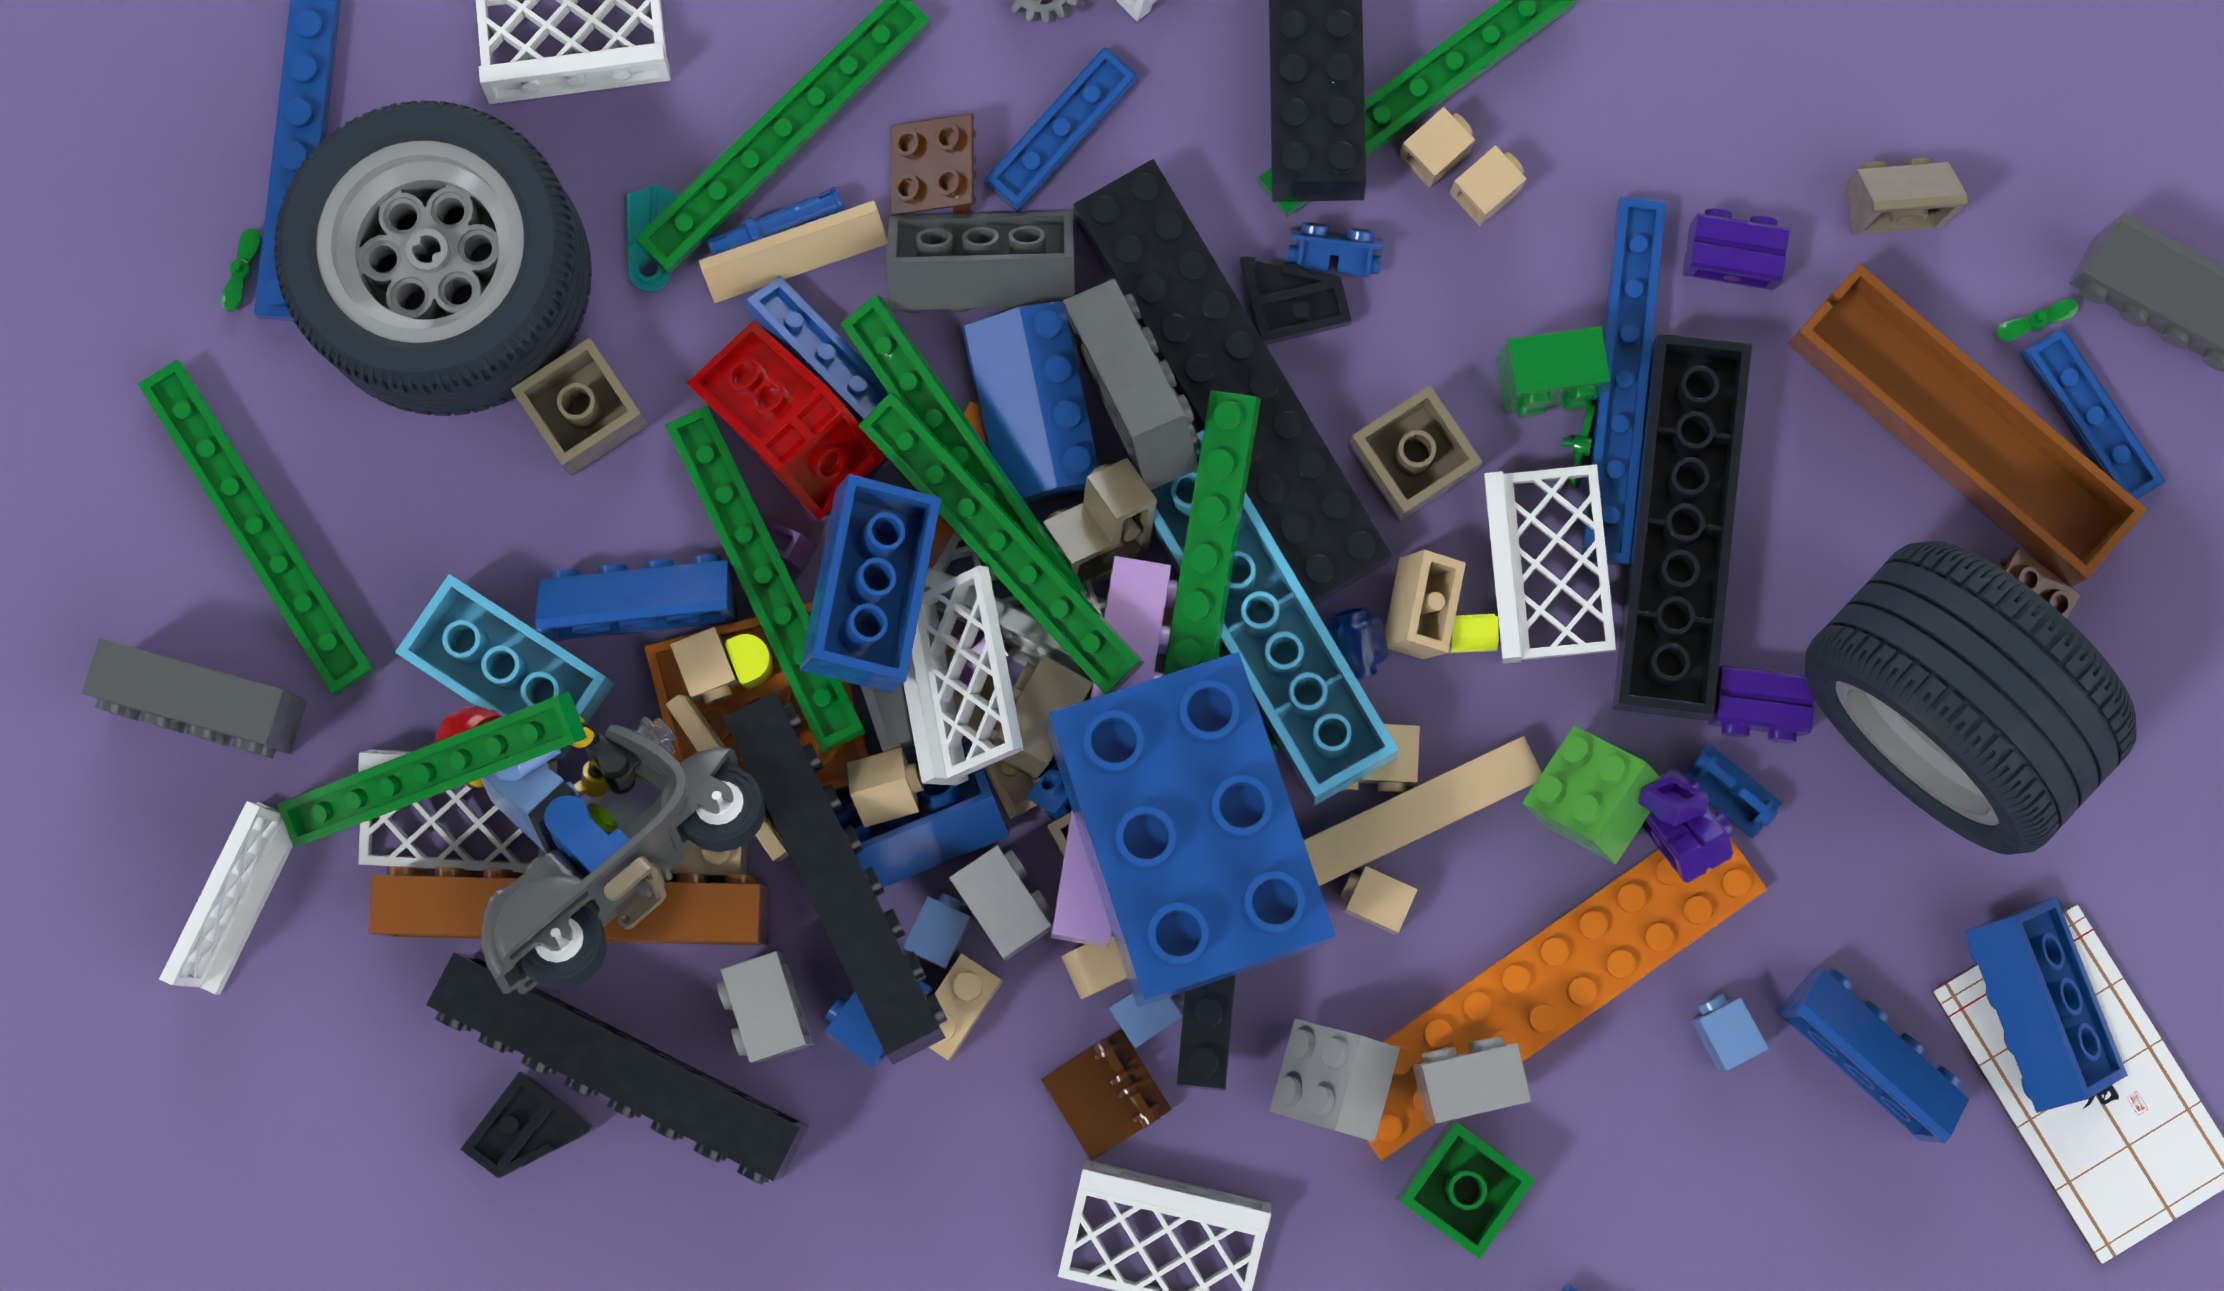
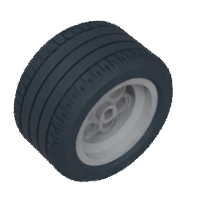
[274,100,592,416]
[1805,541,2136,855]

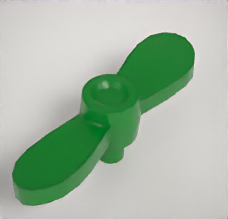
[221,228,262,312]
[1995,299,2078,342]
[1562,403,1596,488]

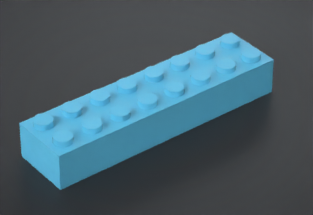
[1135,429,1398,806]

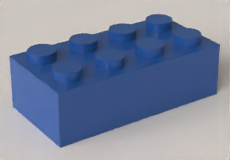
[800,474,941,693]

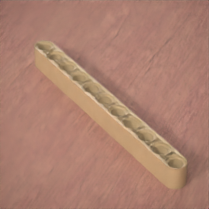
[1061,736,1542,1000]

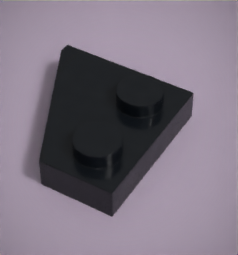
[1240,256,1352,345]
[460,1071,595,1178]

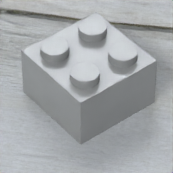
[949,845,1054,961]
[717,951,814,1063]
[1269,1019,1400,1142]
[1412,1036,1532,1124]

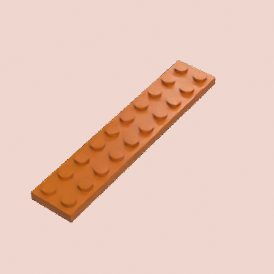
[1366,812,1768,1161]

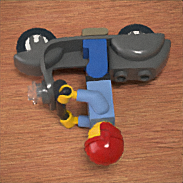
[434,706,766,994]

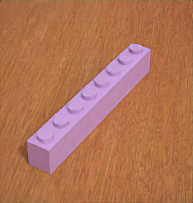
[1051,556,1178,947]

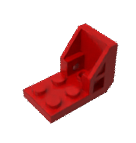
[686,320,886,521]

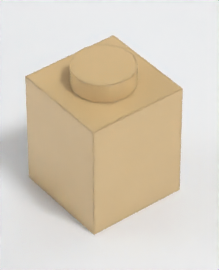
[1399,107,1475,188]
[1449,145,1526,226]
[670,627,740,705]
[847,747,924,828]
[1339,866,1418,935]

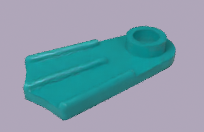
[625,184,679,292]

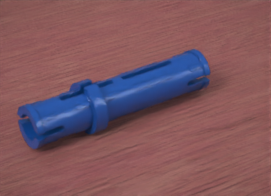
[706,187,844,255]

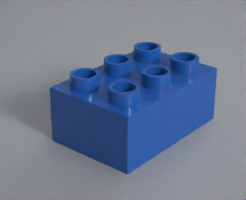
[1046,652,1336,1008]

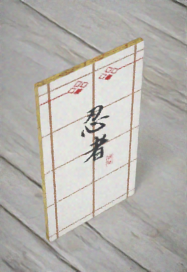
[1931,904,2224,1264]

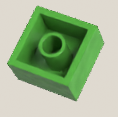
[1522,726,1662,865]

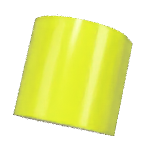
[1449,614,1499,653]
[725,634,774,689]

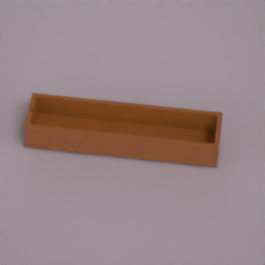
[1787,263,2148,587]
[368,866,770,946]

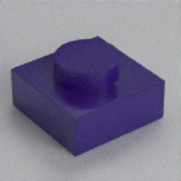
[1638,775,1710,826]

